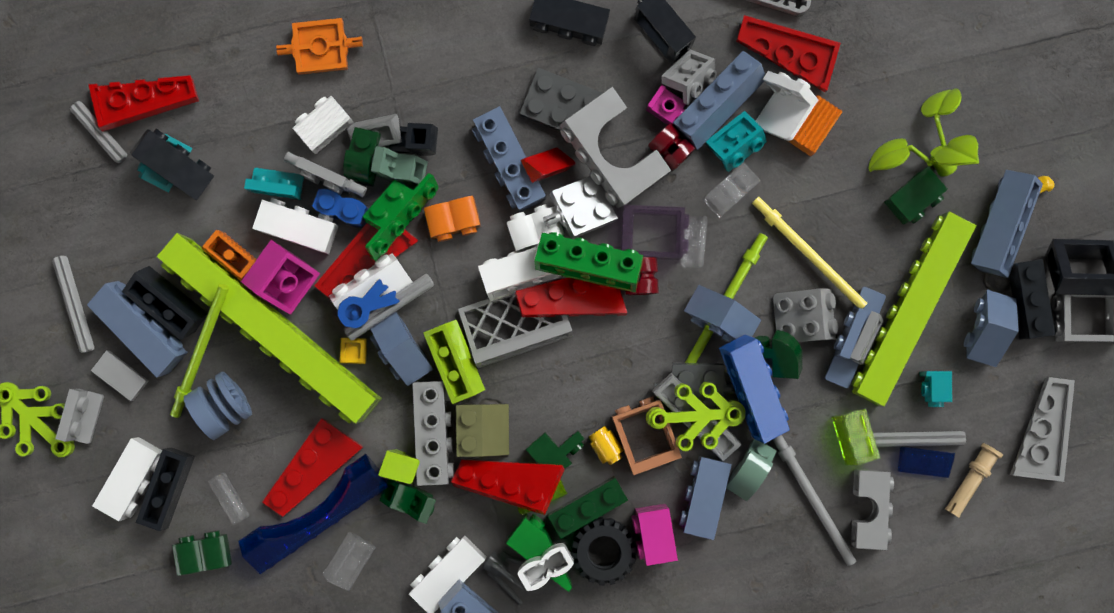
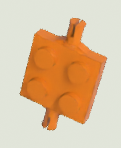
[276,18,363,75]

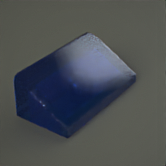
[898,446,955,478]

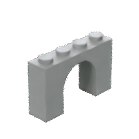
[559,87,671,208]

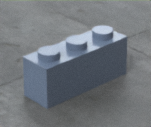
[679,456,732,540]

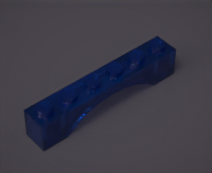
[238,454,388,574]

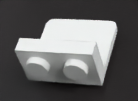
[756,71,818,141]

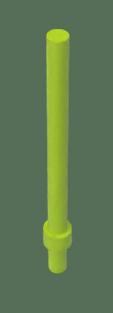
[685,233,768,363]
[170,284,229,418]

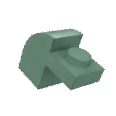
[371,146,428,185]
[726,439,776,501]

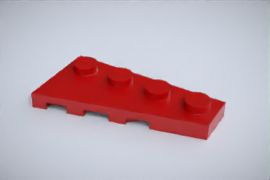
[736,15,841,93]
[88,75,199,132]
[314,223,418,299]
[451,460,565,515]

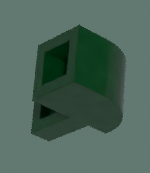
[343,127,381,187]
[755,330,803,379]
[526,430,585,468]
[379,479,436,524]

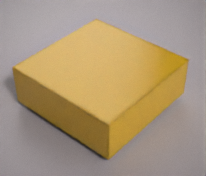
[340,338,367,364]

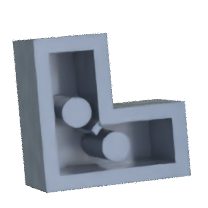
[684,285,761,343]
[964,290,1018,367]
[370,312,433,386]

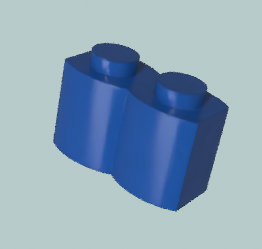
[312,189,368,228]

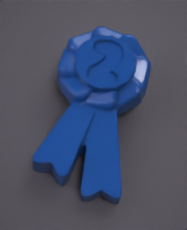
[338,279,400,328]

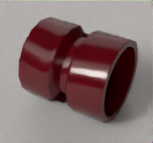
[648,123,696,171]
[626,257,659,295]

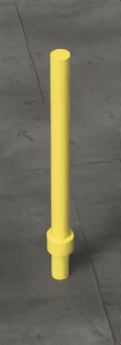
[752,197,868,309]

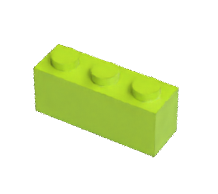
[423,320,485,404]

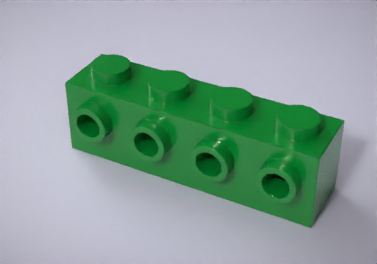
[534,232,643,293]

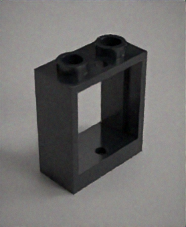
[634,0,696,65]
[1045,239,1114,296]

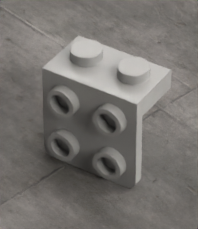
[773,288,838,342]

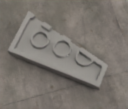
[1010,377,1075,482]

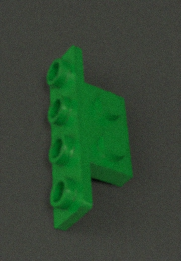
[362,173,439,261]

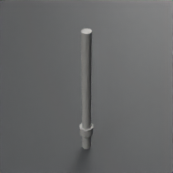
[773,435,856,566]

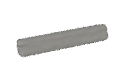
[70,101,127,163]

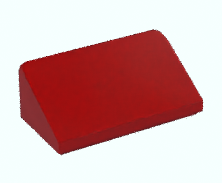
[521,147,576,183]

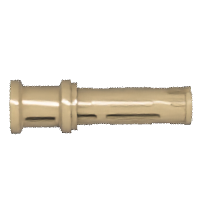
[945,443,1003,518]

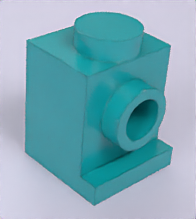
[919,371,952,407]

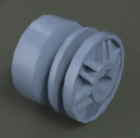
[184,371,252,440]

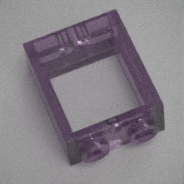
[621,205,689,260]

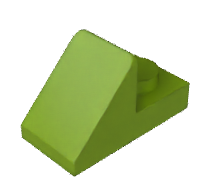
[378,449,420,484]

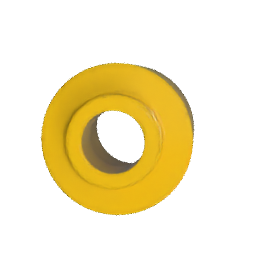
[589,426,624,465]

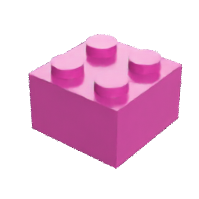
[241,240,320,315]
[631,504,678,566]

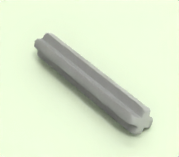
[52,256,95,353]
[344,274,434,340]
[864,431,966,447]

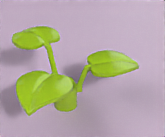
[869,88,979,177]

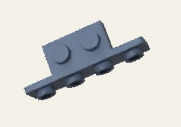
[825,287,886,388]

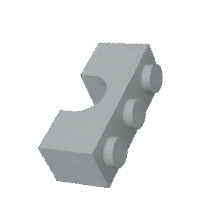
[851,469,894,550]

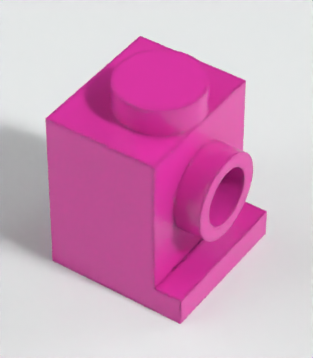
[646,85,686,125]

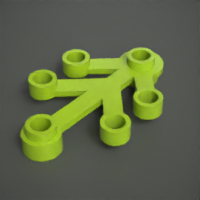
[0,382,75,457]
[646,382,746,451]

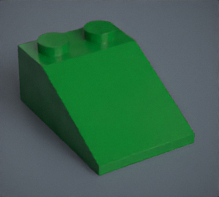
[506,513,572,592]

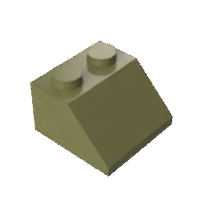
[456,404,509,457]

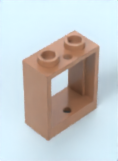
[611,396,682,475]

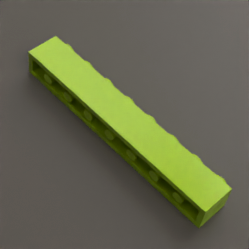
[852,211,977,407]

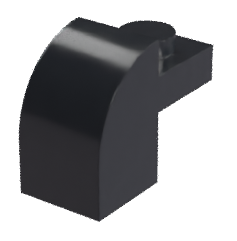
[389,123,438,156]

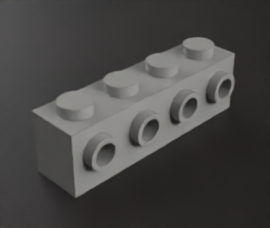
[413,381,454,486]

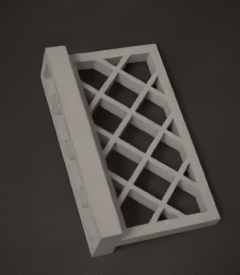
[458,294,573,368]

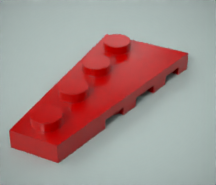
[515,277,627,317]
[262,418,364,517]

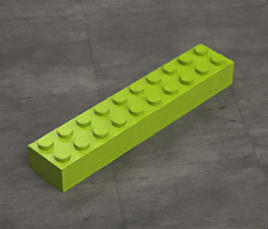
[157,233,382,424]

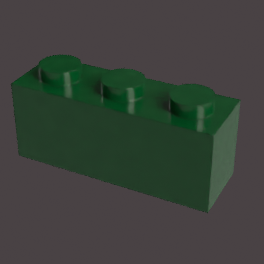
[548,476,628,539]

